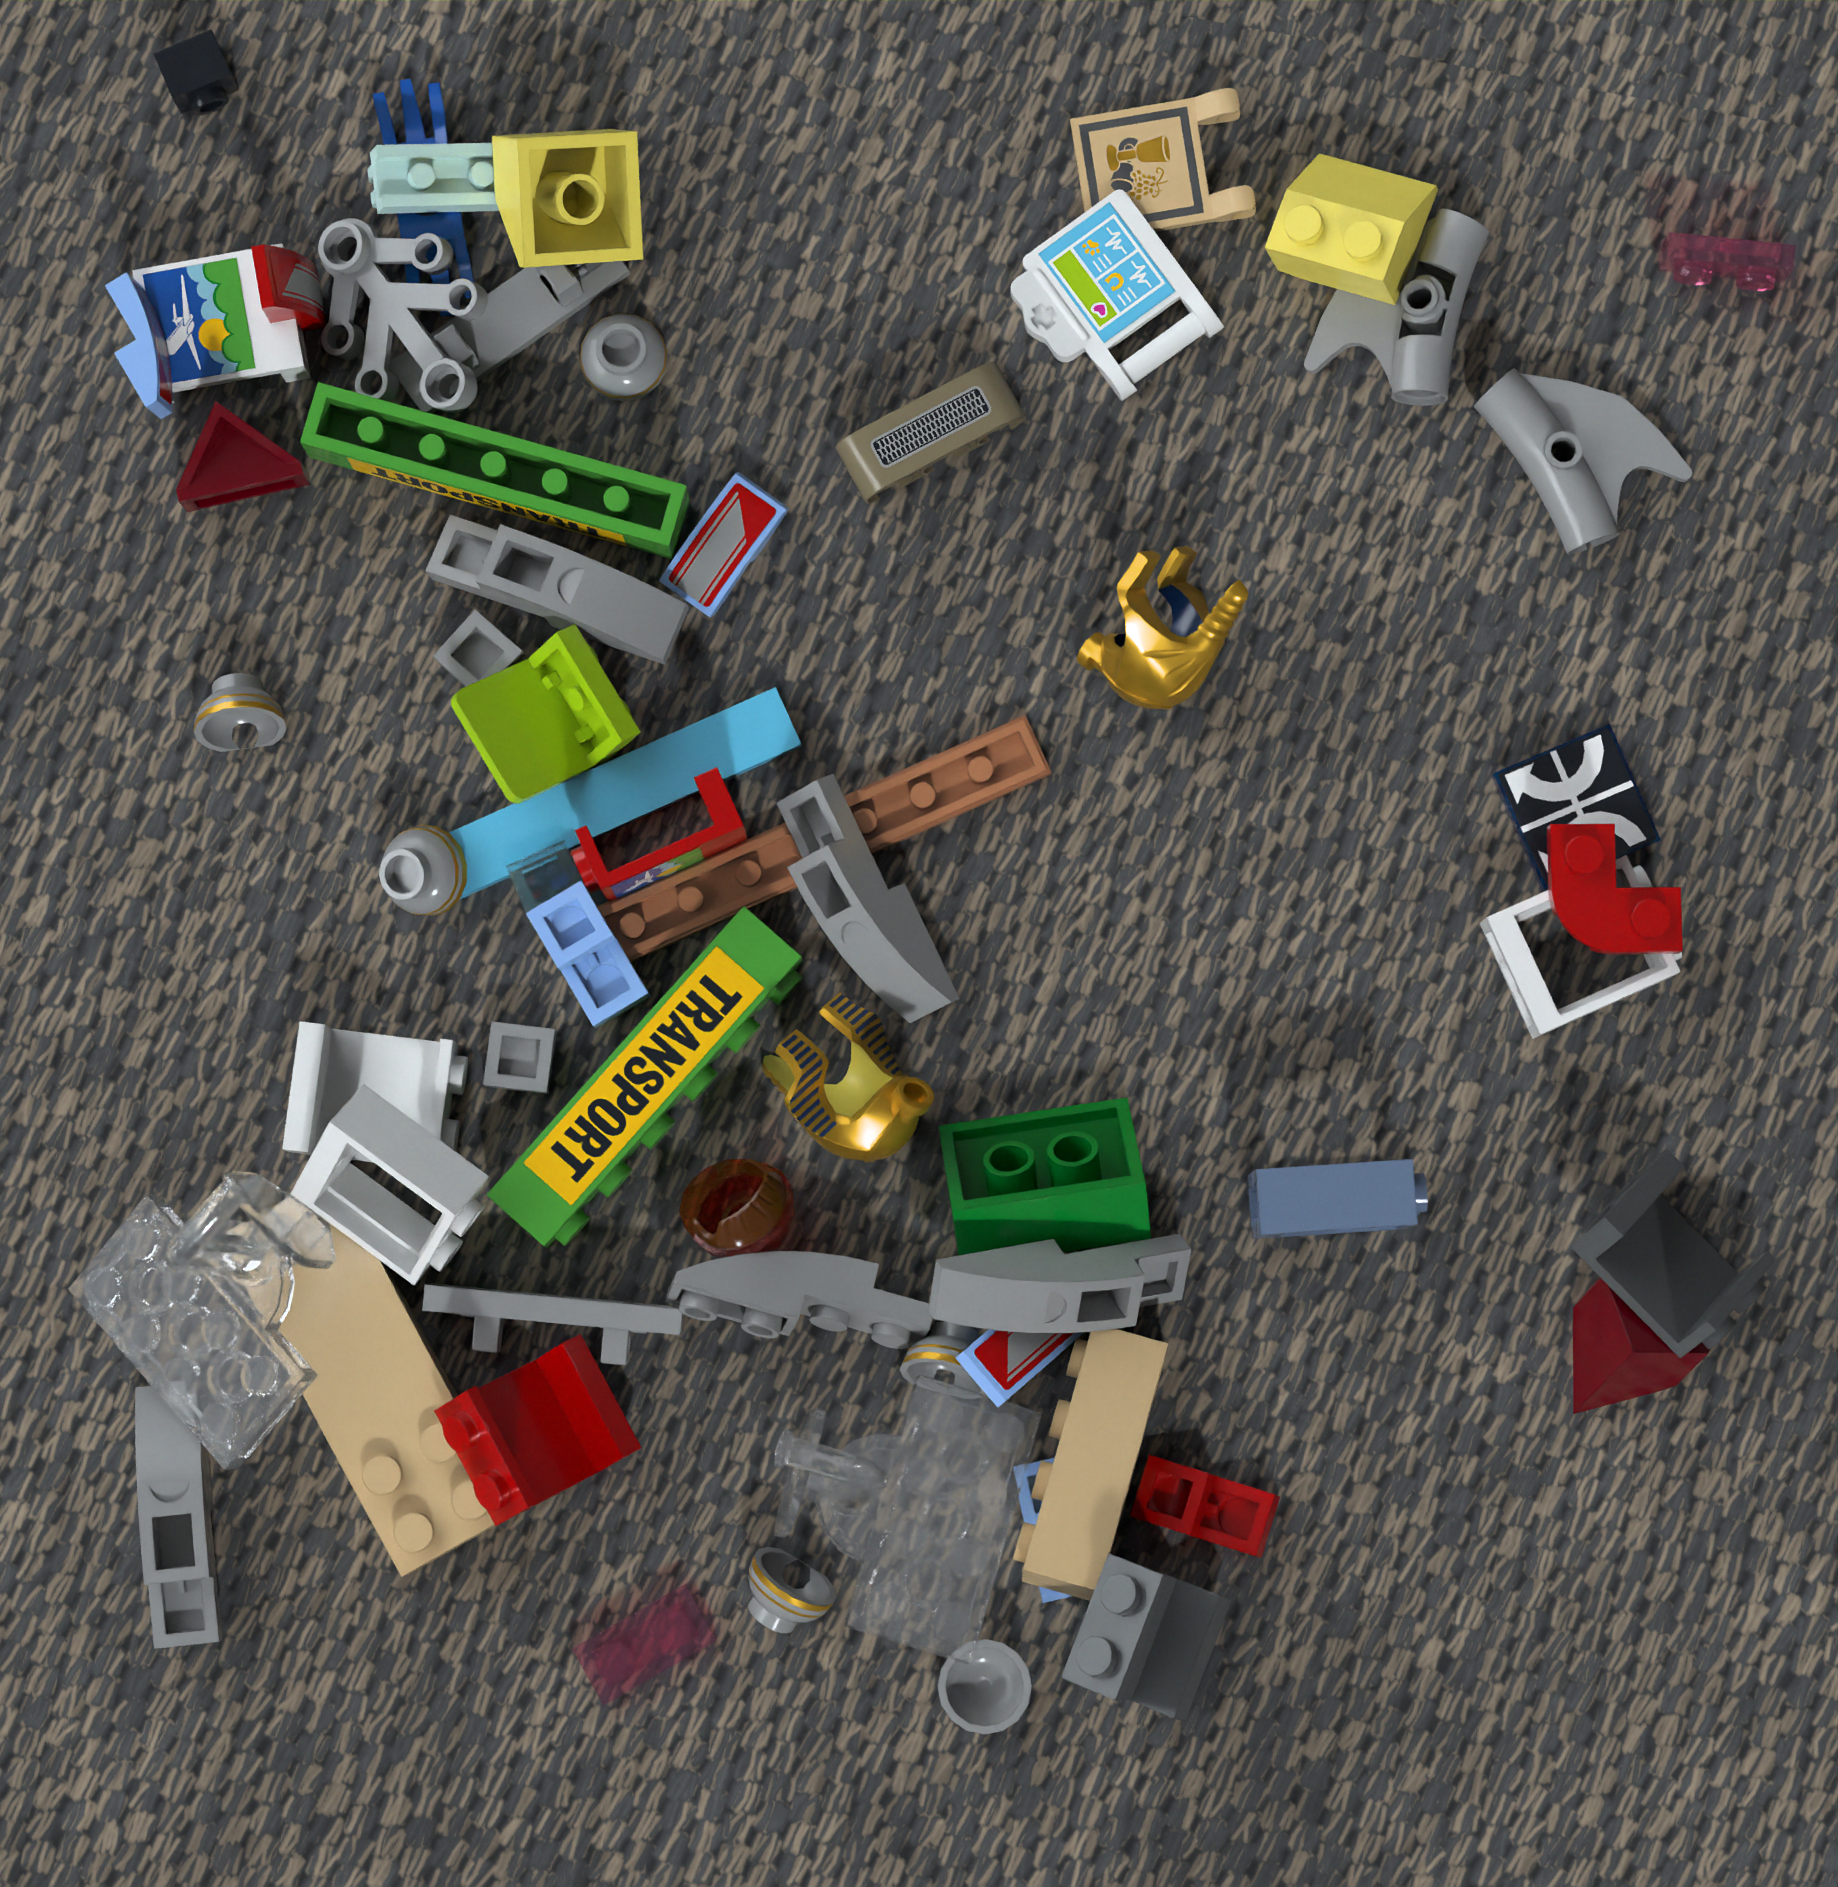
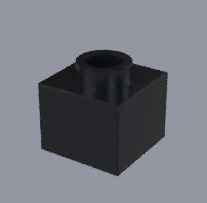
[153,29,239,116]

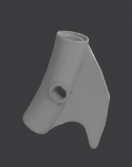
[1304,208,1489,406]
[1473,368,1692,555]

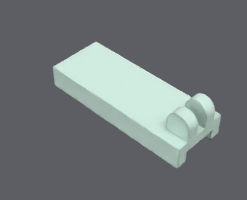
[367,143,499,214]

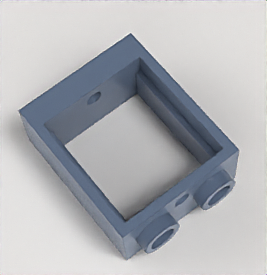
[1247,1159,1428,1239]

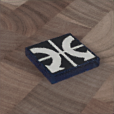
[1491,724,1661,891]

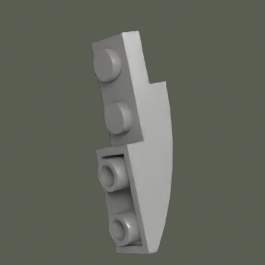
[425,515,689,665]
[776,774,960,1023]
[928,1234,1191,1333]
[665,1251,933,1349]
[135,1380,223,1649]

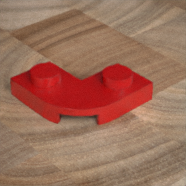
[1547,824,1683,954]

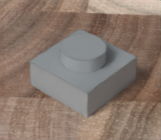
[433,609,524,687]
[483,1021,557,1094]

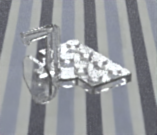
[68,1171,336,1470]
[774,1374,1042,1664]

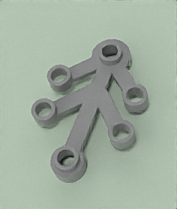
[318,218,488,413]

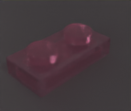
[1658,232,1796,291]
[572,1583,717,1706]

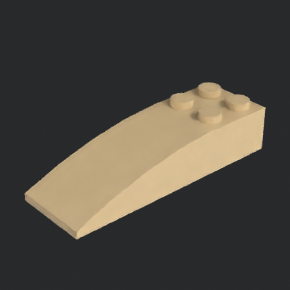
[224,1197,495,1577]

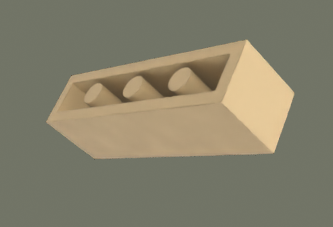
[1013,1329,1168,1601]

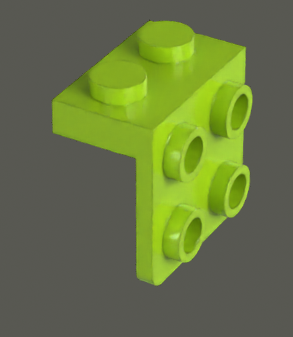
[451,624,641,804]

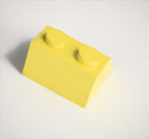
[492,129,643,268]
[1265,153,1438,305]

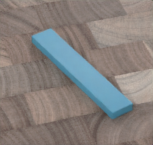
[449,687,802,900]

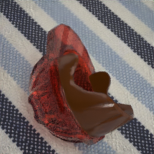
[679,1159,795,1258]

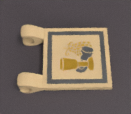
[1070,88,1256,232]

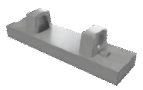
[389,261,630,414]
[422,1283,685,1365]

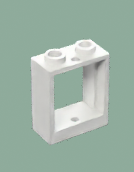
[1479,855,1682,1039]
[290,1084,489,1286]

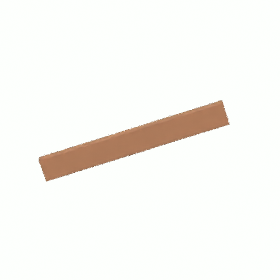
[598,715,1051,962]

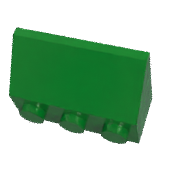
[938,1097,1151,1256]

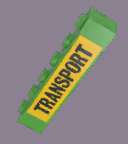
[300,382,690,560]
[486,906,803,1248]

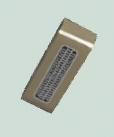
[835,362,1026,504]

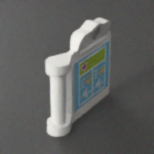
[1010,189,1224,401]

